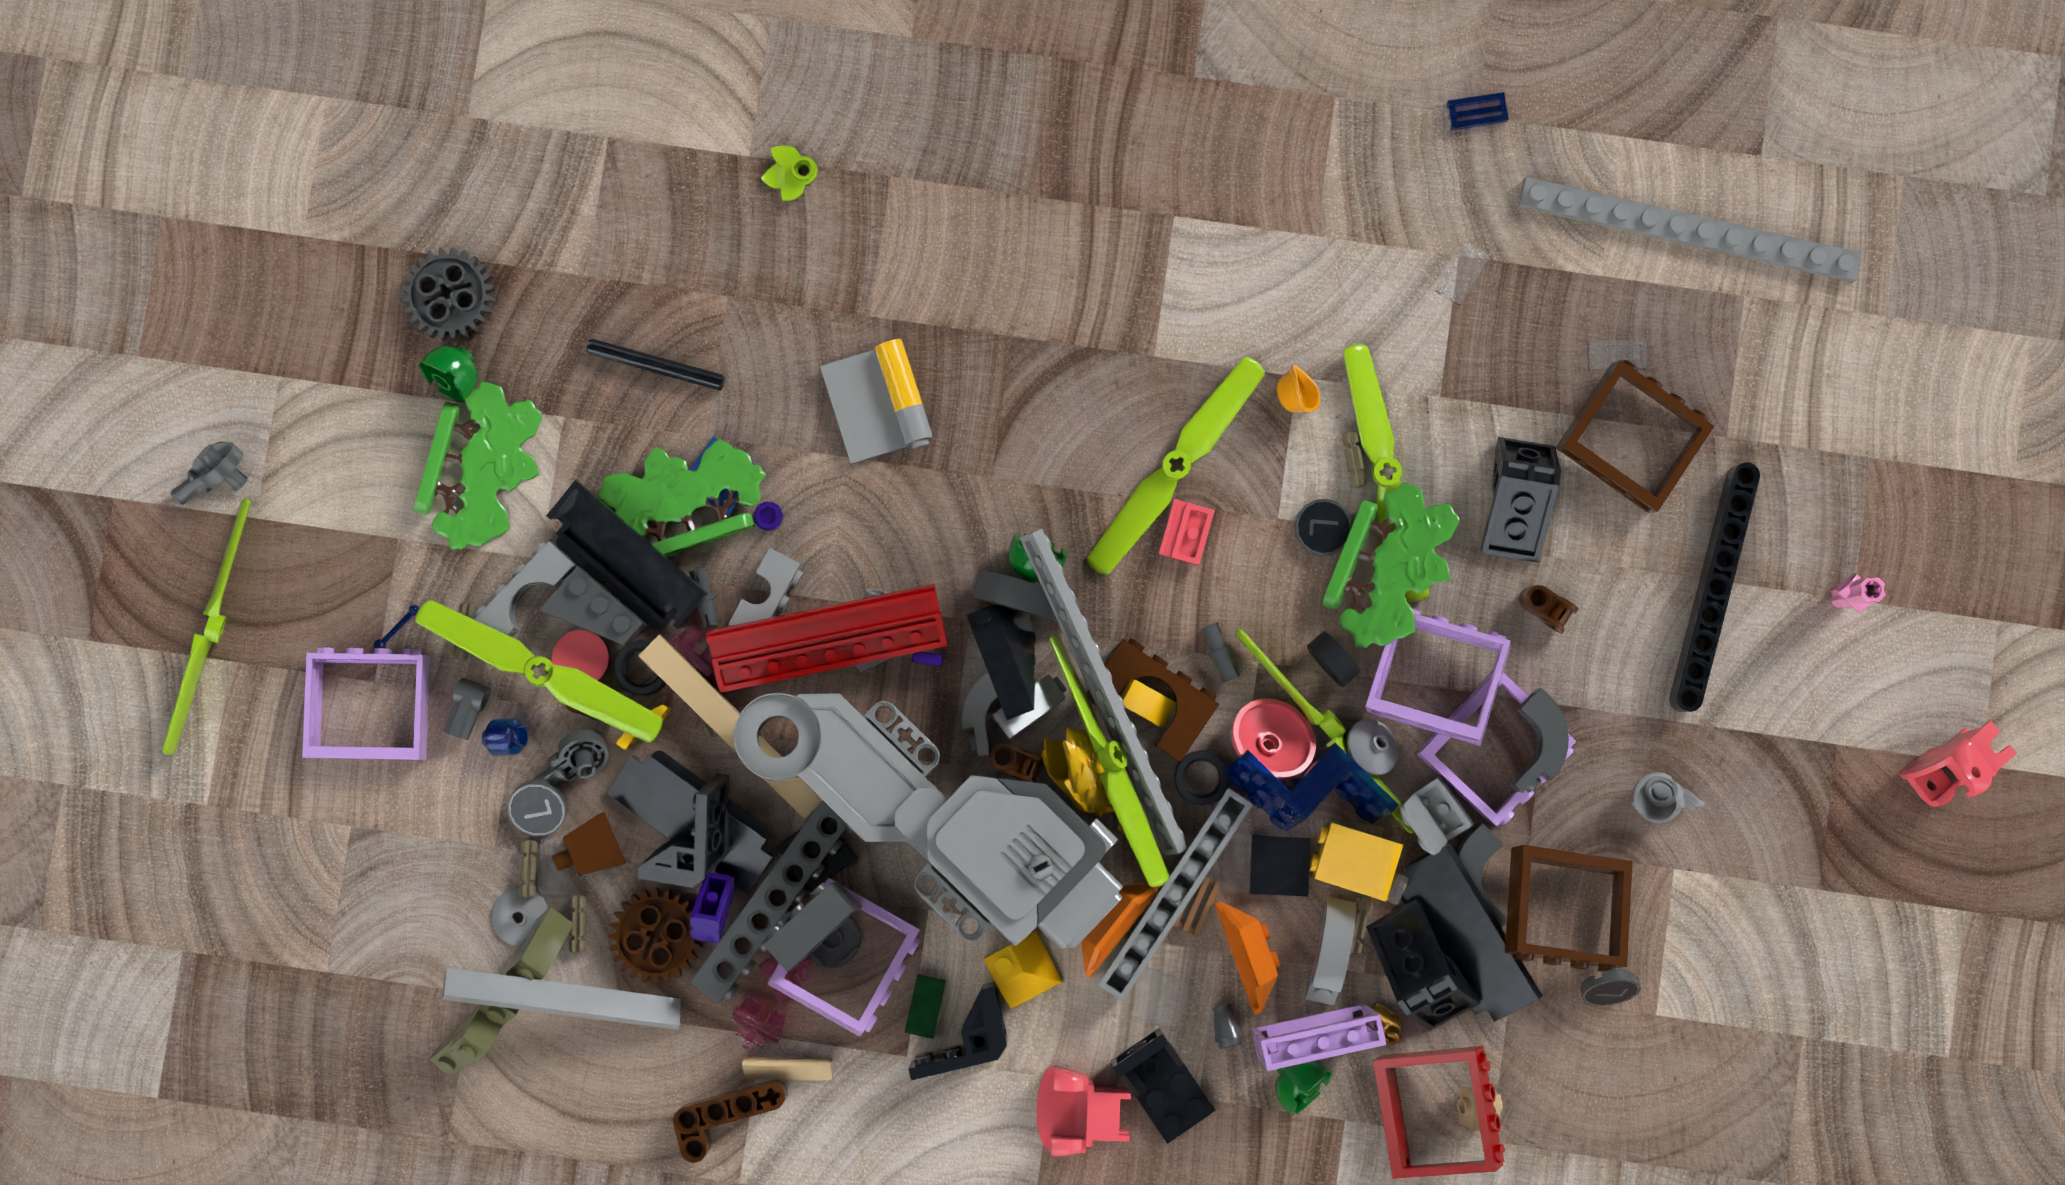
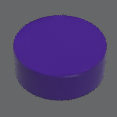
[754,502,784,531]

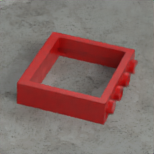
[1373,1046,1505,1179]

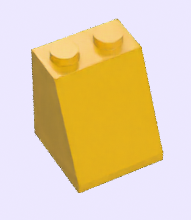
[1309,822,1403,902]

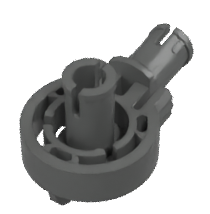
[171,441,248,505]
[533,729,609,786]

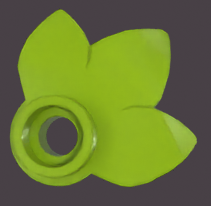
[761,145,818,201]

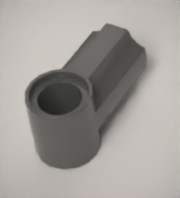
[444,678,491,740]

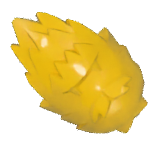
[1042,728,1114,817]

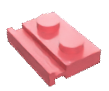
[1158,498,1215,566]

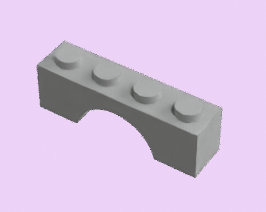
[471,541,579,637]

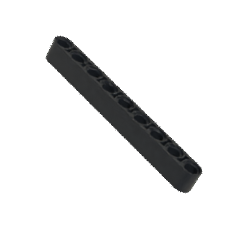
[1669,462,1760,712]

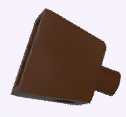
[551,812,626,875]

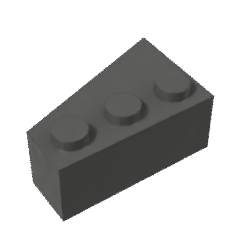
[539,566,648,645]
[764,881,862,972]

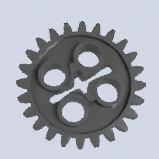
[401,247,496,341]

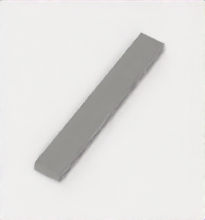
[442,967,681,1030]

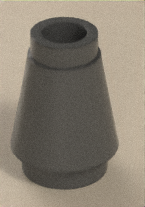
[1213,1004,1243,1049]

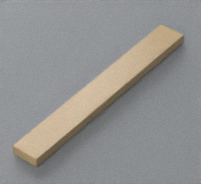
[638,635,822,819]

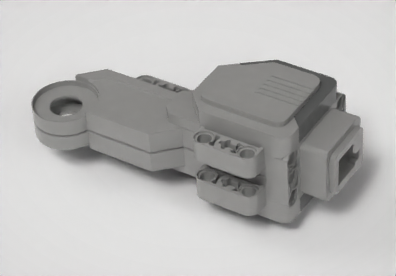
[733,693,1123,950]

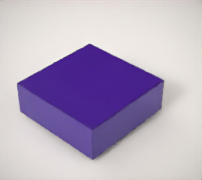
[912,651,943,667]

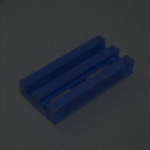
[1446,92,1509,131]

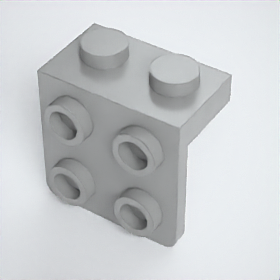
[1400,775,1474,856]

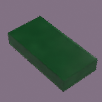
[904,974,946,1039]

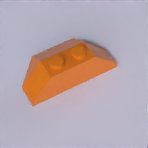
[1081,882,1163,978]
[1213,900,1281,1015]

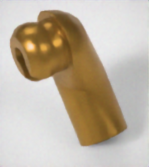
[1371,1002,1402,1045]

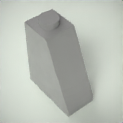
[992,674,1067,739]

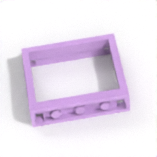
[1366,609,1510,746]
[302,647,430,760]
[1415,671,1576,826]
[768,878,921,1037]
[1251,1004,1387,1071]

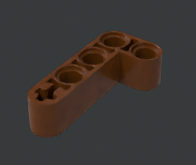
[673,1080,788,1163]

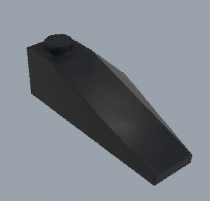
[966,605,1036,720]

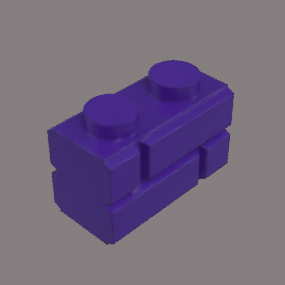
[690,872,734,943]

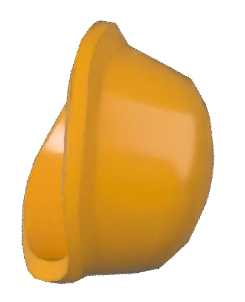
[1277,365,1320,413]

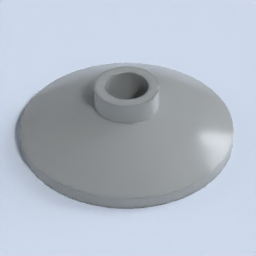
[1347,719,1398,775]
[492,888,549,946]

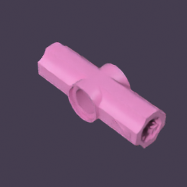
[1830,573,1886,613]

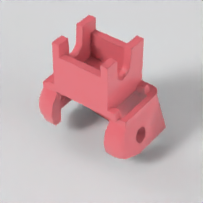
[1898,720,2017,807]
[1037,1065,1131,1157]

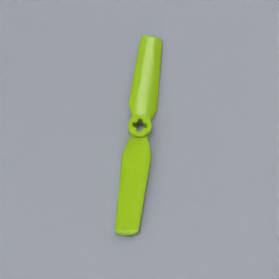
[1343,344,1430,603]
[1086,356,1265,575]
[162,498,251,755]
[415,600,663,743]
[1235,629,1414,833]
[1049,635,1169,887]

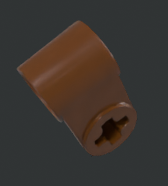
[1519,585,1579,634]
[989,744,1044,783]

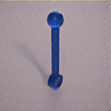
[373,604,420,648]

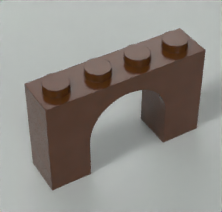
[1086,638,1219,762]

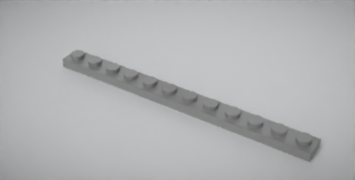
[1518,177,1862,283]
[1020,529,1188,855]

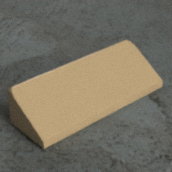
[742,1056,833,1080]

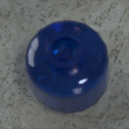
[482,718,528,757]

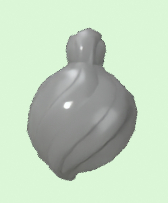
[1630,772,1705,823]

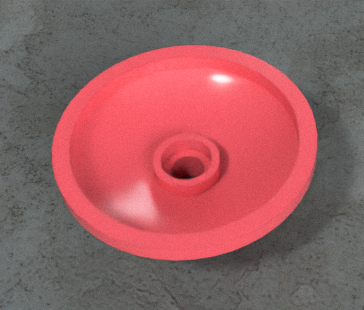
[1231,698,1316,780]

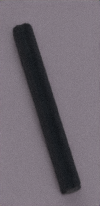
[586,339,725,390]

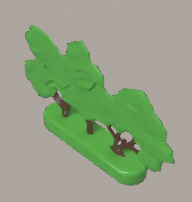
[414,381,542,550]
[598,439,766,557]
[1323,482,1459,648]

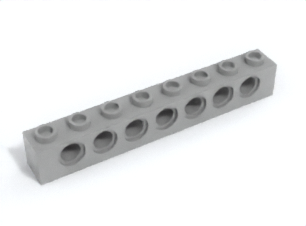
[1098,788,1253,1002]

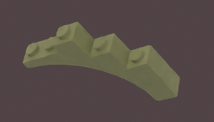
[429,907,574,1076]

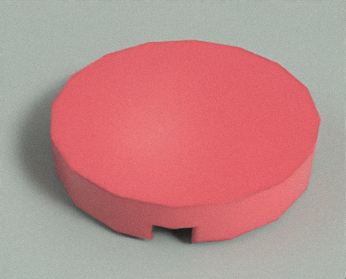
[551,630,611,681]

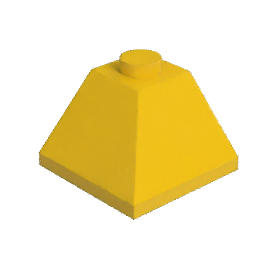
[983,930,1063,1009]

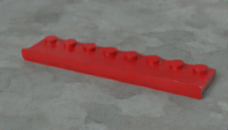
[706,584,948,693]

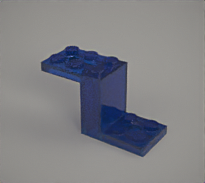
[1223,743,1399,831]

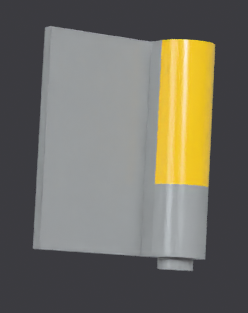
[820,339,933,464]

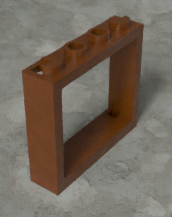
[1555,360,1714,513]
[1505,845,1633,972]

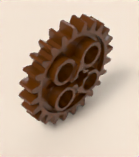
[608,888,703,984]

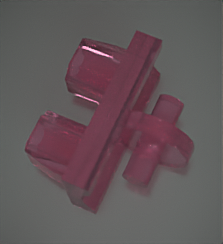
[668,625,715,676]
[759,953,812,1003]
[731,996,786,1050]

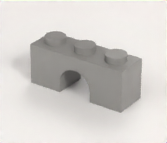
[728,547,804,626]

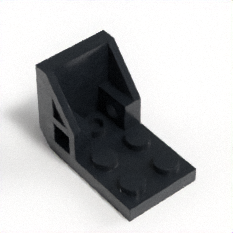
[1481,437,1561,563]
[637,773,729,888]
[1366,899,1481,1030]
[908,981,1008,1080]
[1111,1027,1216,1144]

